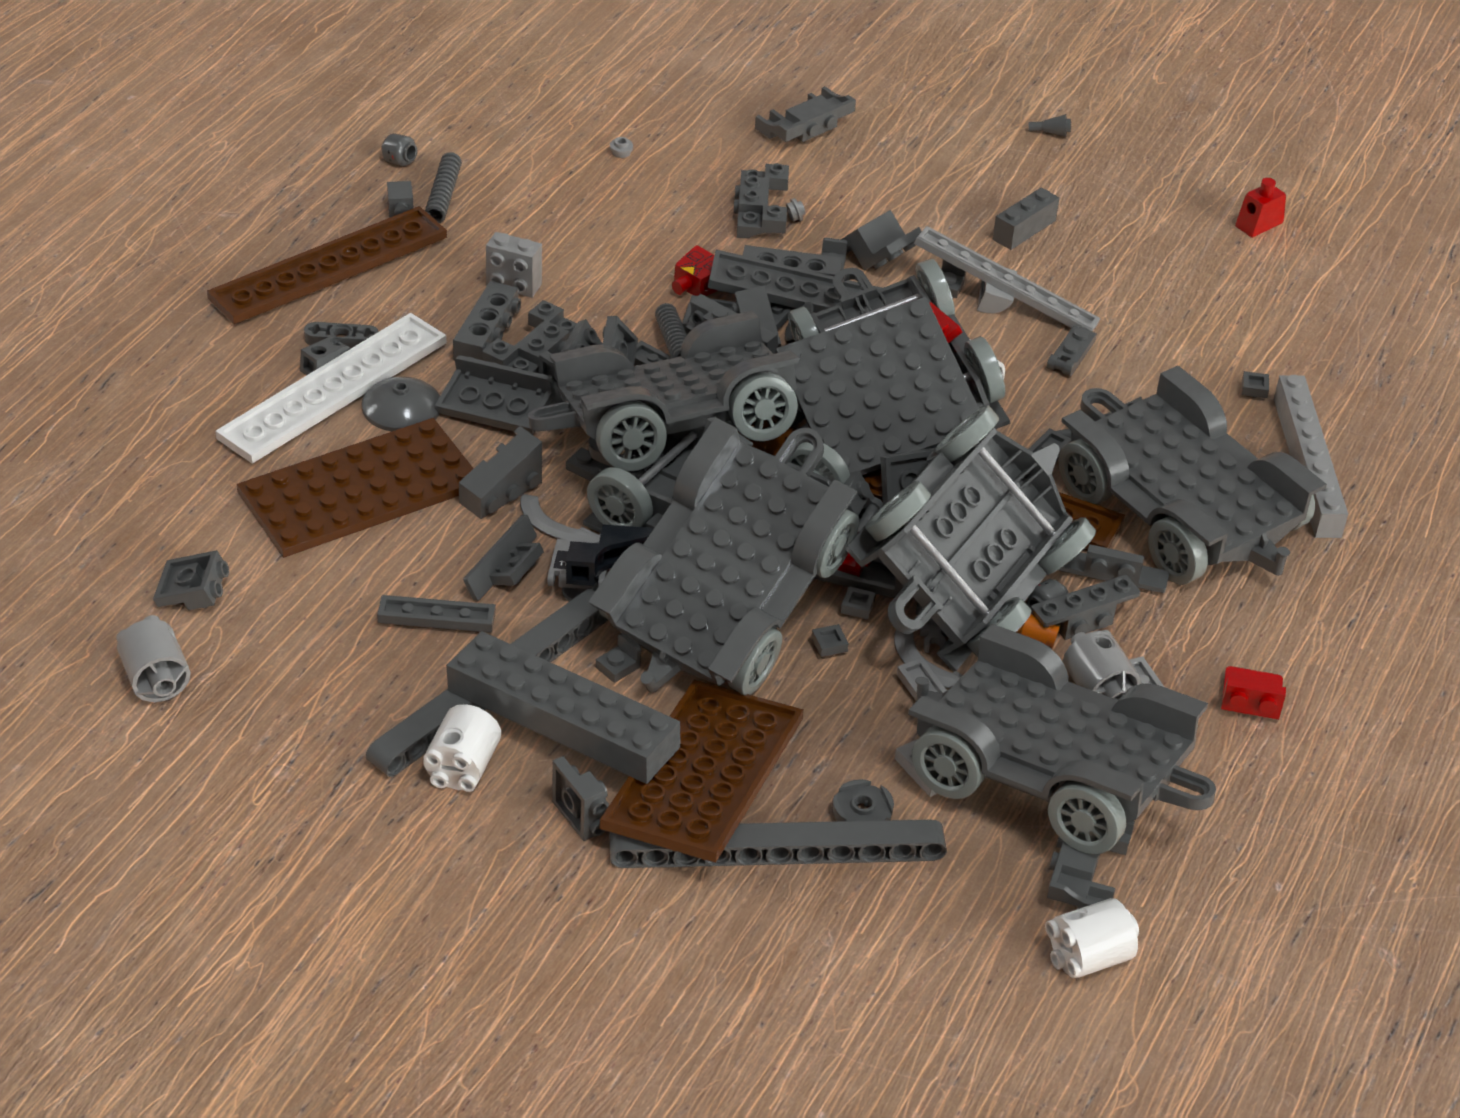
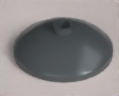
[362,377,440,432]

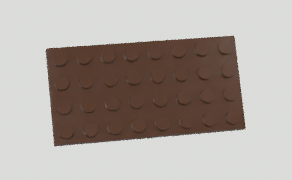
[237,418,474,558]
[600,680,804,863]

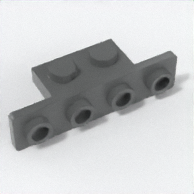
[463,515,544,601]
[1058,544,1169,593]
[1031,575,1141,640]

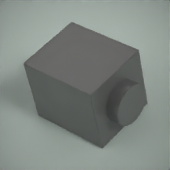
[387,181,414,218]

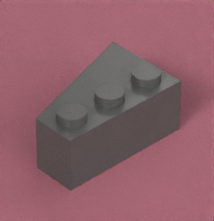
[459,426,542,519]

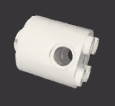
[423,704,501,792]
[1045,898,1139,978]

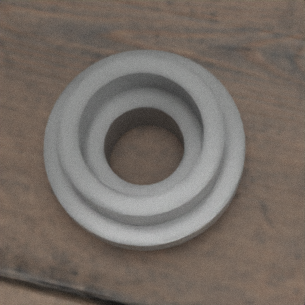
[610,137,633,158]
[786,198,806,222]

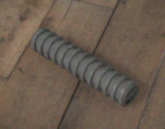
[425,152,462,223]
[655,303,687,358]

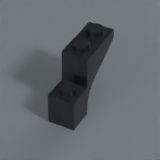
[566,524,654,586]

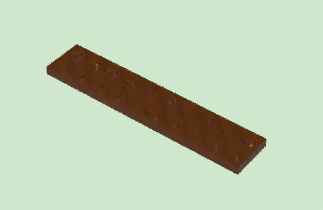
[207,206,447,324]

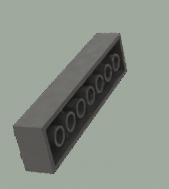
[446,631,680,784]

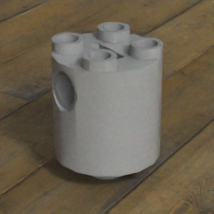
[116,615,191,702]
[1062,630,1141,700]

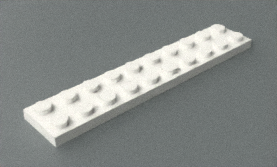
[215,313,447,464]

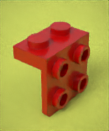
[1221,666,1286,720]

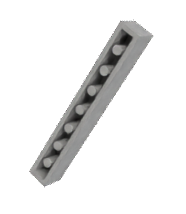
[1274,375,1348,538]

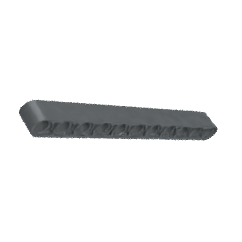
[366,589,608,777]
[609,819,947,868]

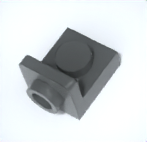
[821,238,848,270]
[941,260,966,298]
[595,633,642,683]

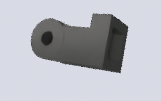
[300,337,350,375]

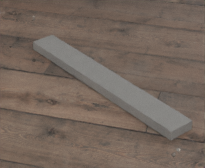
[914,226,1100,332]

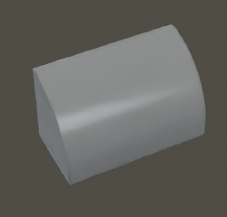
[977,268,1017,313]

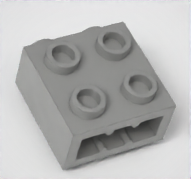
[486,232,542,298]

